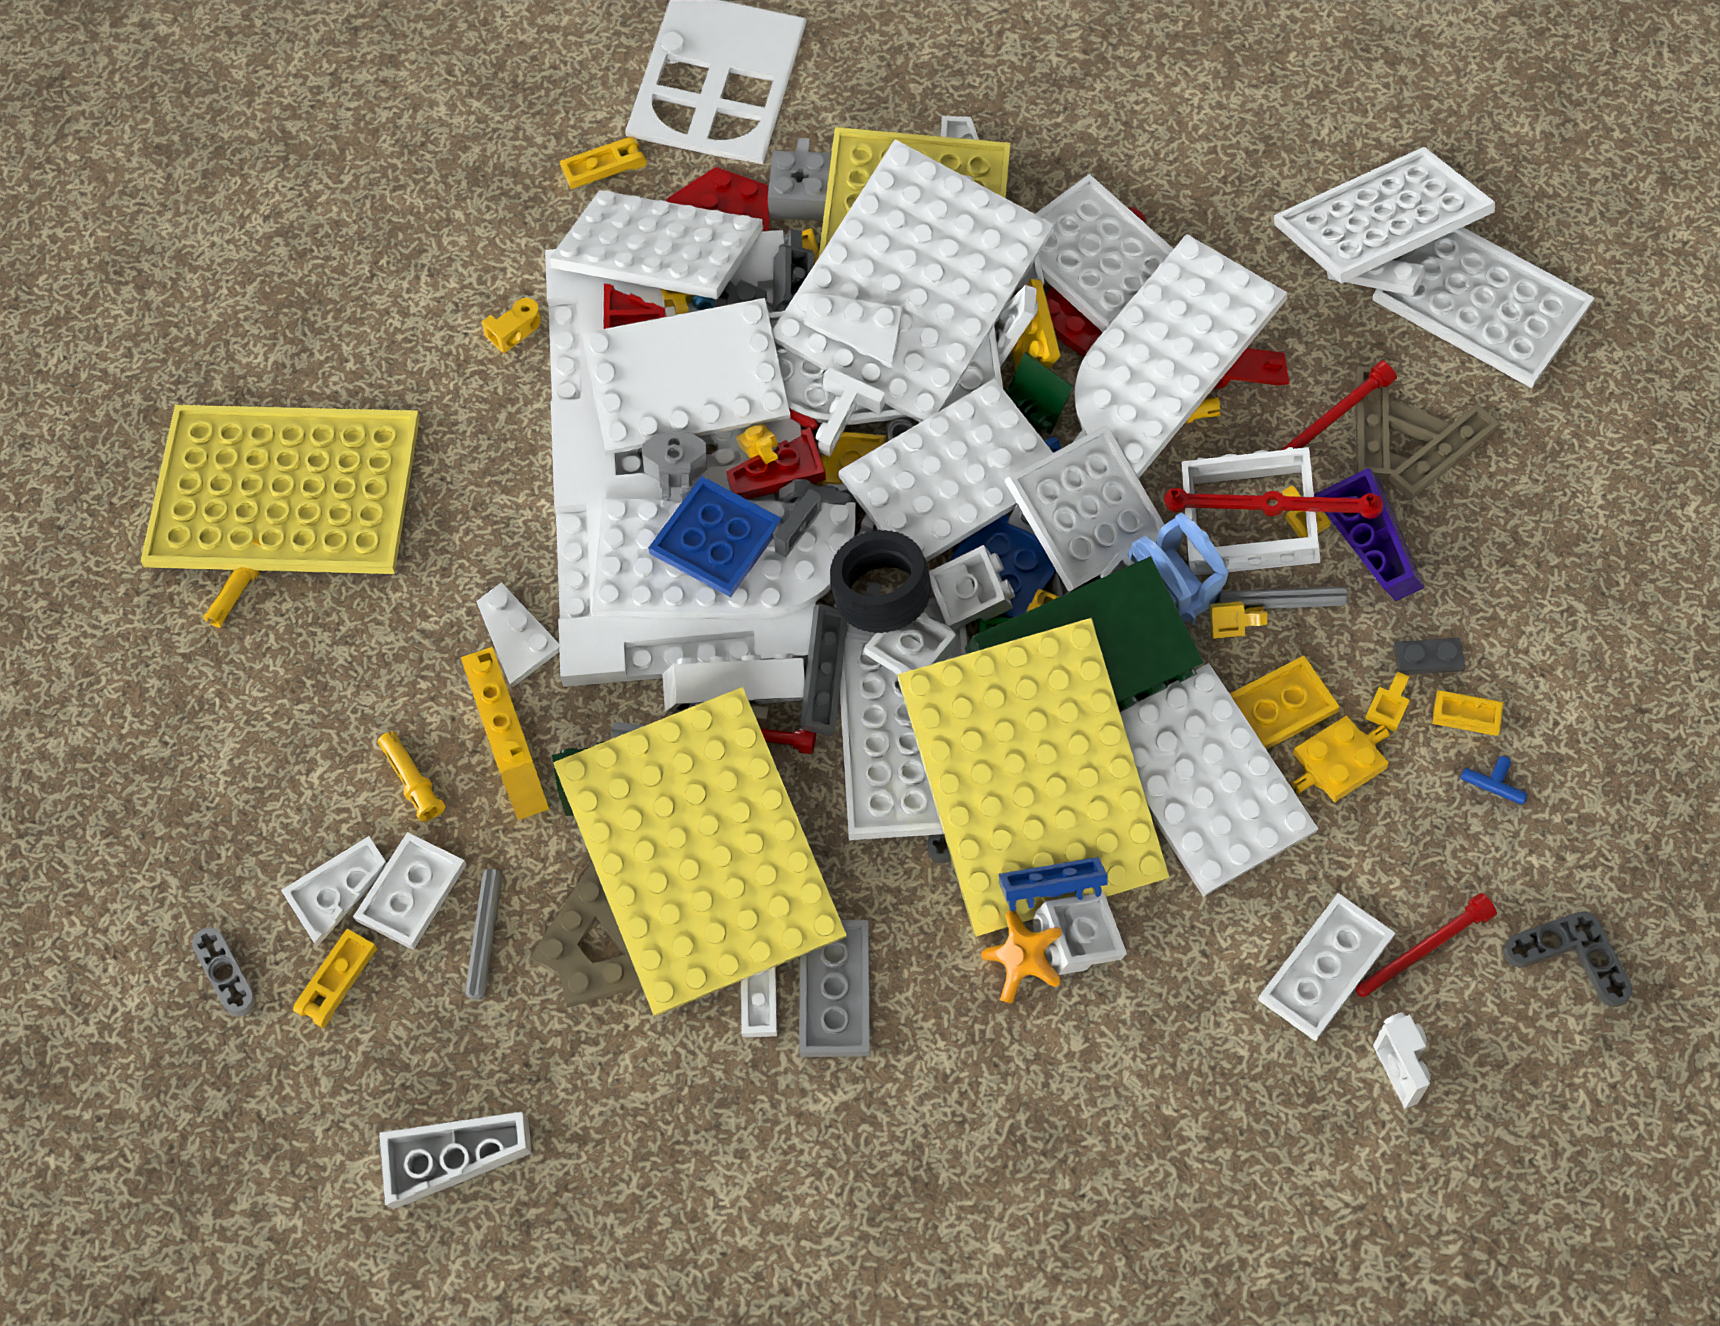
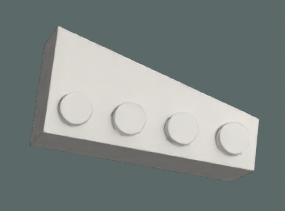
[662,653,805,712]
[379,1112,532,1209]

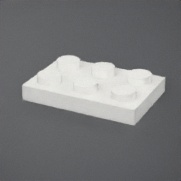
[353,832,466,950]

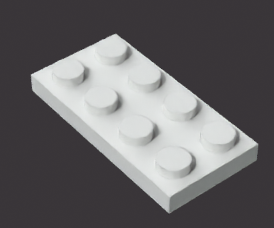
[1258,893,1395,1041]

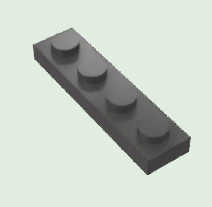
[800,603,847,736]

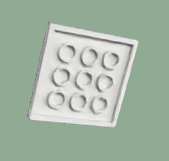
[1004,425,1165,592]

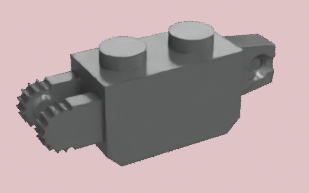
[773,229,814,312]

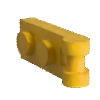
[560,137,647,189]
[293,929,377,1028]

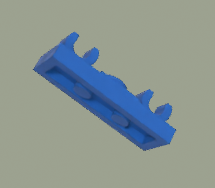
[998,857,1108,911]

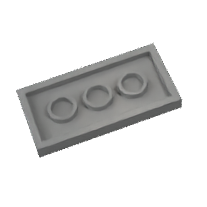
[799,920,870,1057]

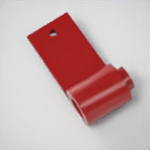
[1213,348,1289,389]

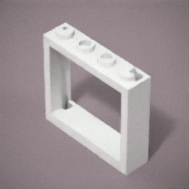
[1181,447,1320,575]

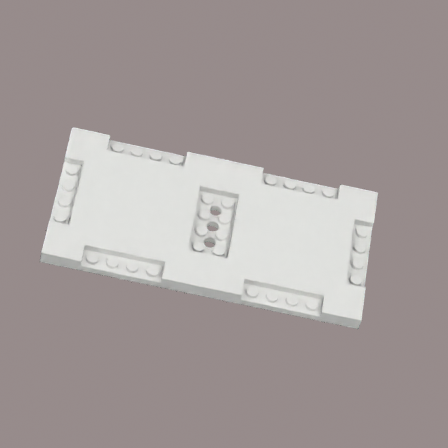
[545,230,816,687]

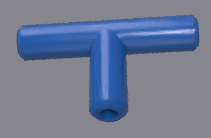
[1460,756,1528,805]

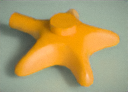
[981,910,1062,1003]

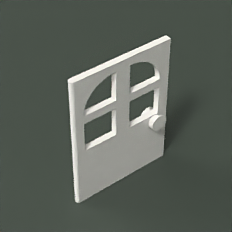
[625,0,807,164]

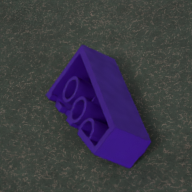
[1314,468,1425,602]

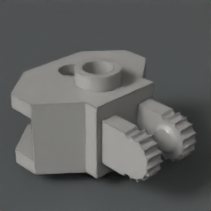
[642,432,707,501]

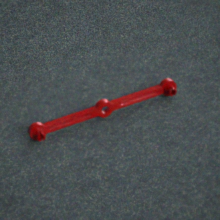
[1164,488,1383,519]

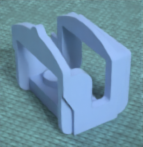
[1128,513,1228,625]

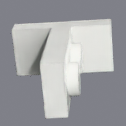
[816,367,885,457]

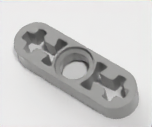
[192,928,256,1017]

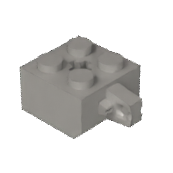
[768,138,831,221]

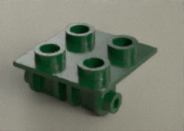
[1003,352,1074,435]

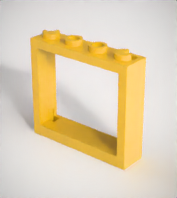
[460,647,549,820]

